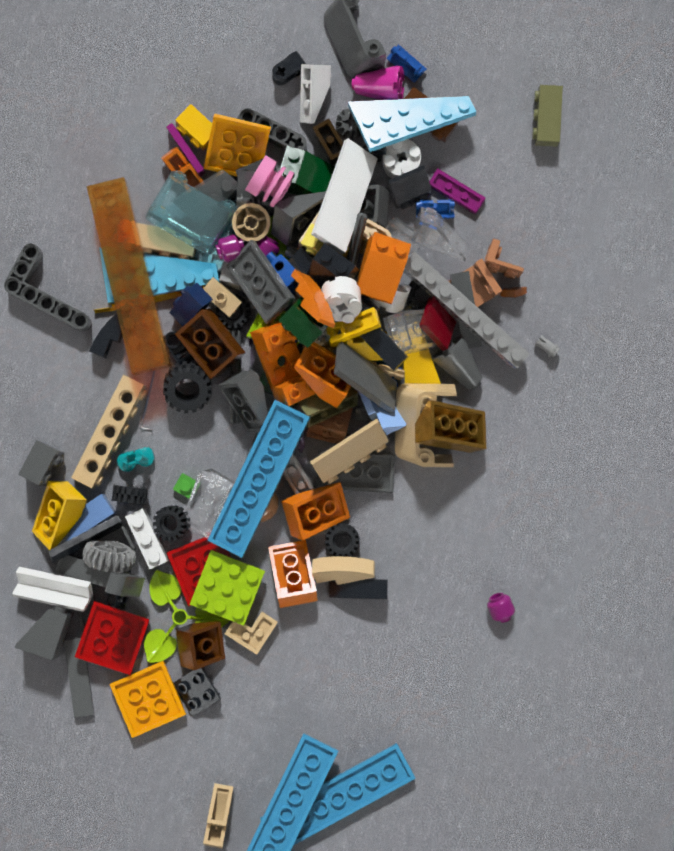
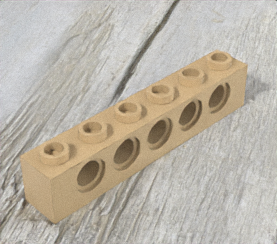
[71,375,147,489]

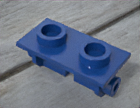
[386,44,427,83]
[415,199,455,219]

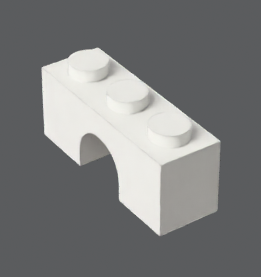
[125,508,170,569]

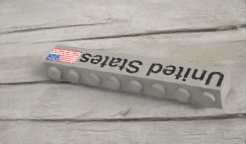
[403,252,529,368]

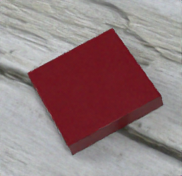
[419,297,456,351]

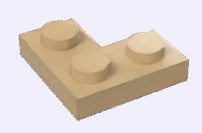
[225,611,278,655]

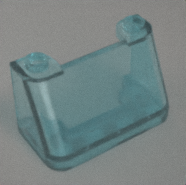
[145,171,238,254]

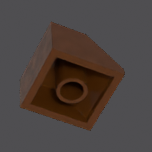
[176,621,225,671]

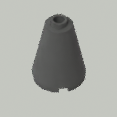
[432,336,482,390]

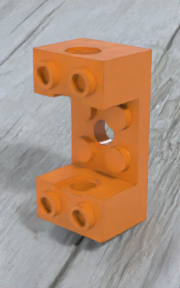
[250,320,316,406]

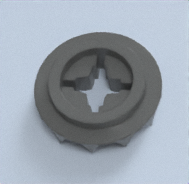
[336,109,361,138]

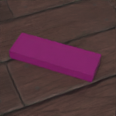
[166,123,205,177]
[429,168,486,215]

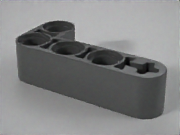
[237,108,307,151]

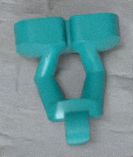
[117,447,155,472]

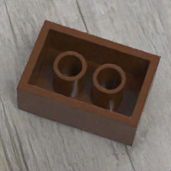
[175,308,246,379]

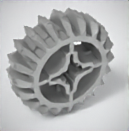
[82,539,136,573]

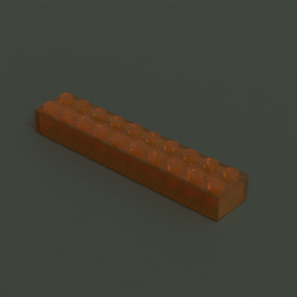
[86,177,172,375]

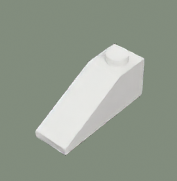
[300,64,331,123]

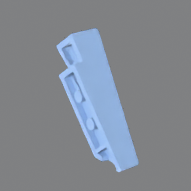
[358,391,406,435]

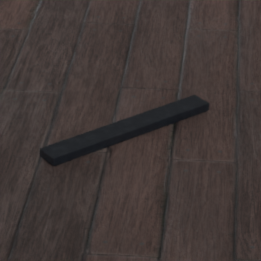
[289,247,408,371]

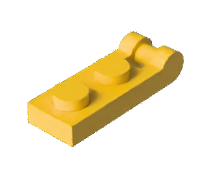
[326,307,381,347]

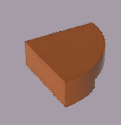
[500,287,527,298]

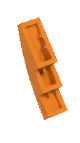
[291,269,335,328]

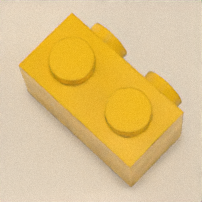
[175,104,212,151]

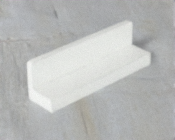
[12,567,93,612]

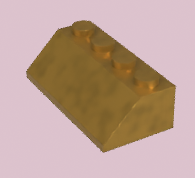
[415,400,487,453]

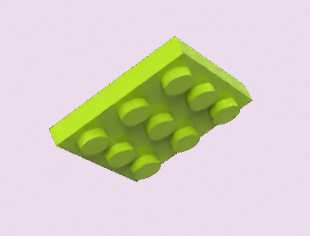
[190,550,265,626]

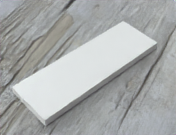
[311,138,378,254]

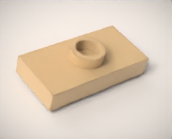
[203,277,243,317]

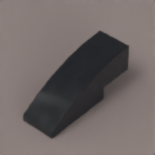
[89,305,134,359]
[329,579,388,599]

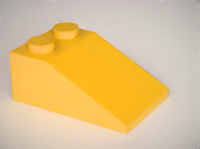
[32,481,87,550]

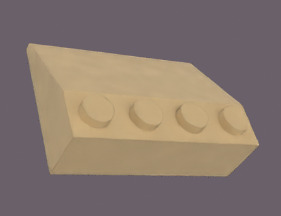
[310,419,389,484]

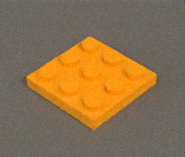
[204,114,271,176]
[109,660,186,738]

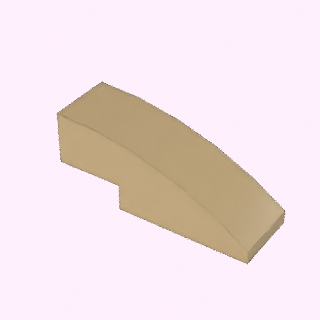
[312,556,375,585]
[203,783,234,849]

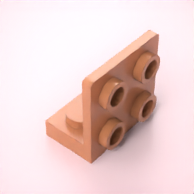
[484,238,524,279]
[449,258,502,307]
[306,408,353,444]

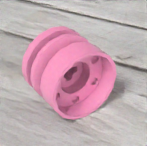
[245,155,294,207]

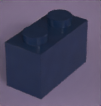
[169,283,213,327]

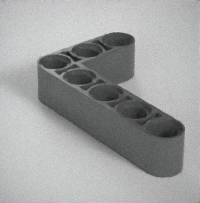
[4,243,92,332]
[56,554,145,597]

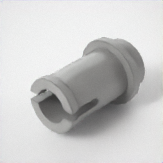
[535,335,560,358]

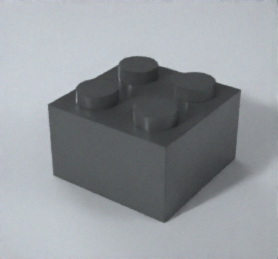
[18,440,64,486]

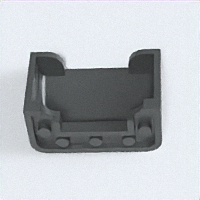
[324,0,386,79]

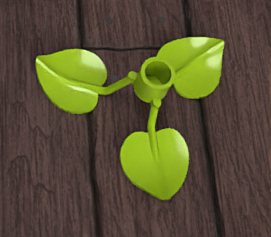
[144,570,229,663]

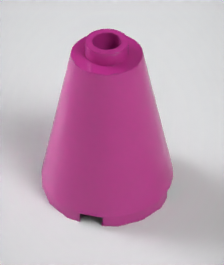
[351,65,405,100]

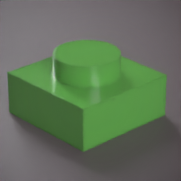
[173,473,199,499]

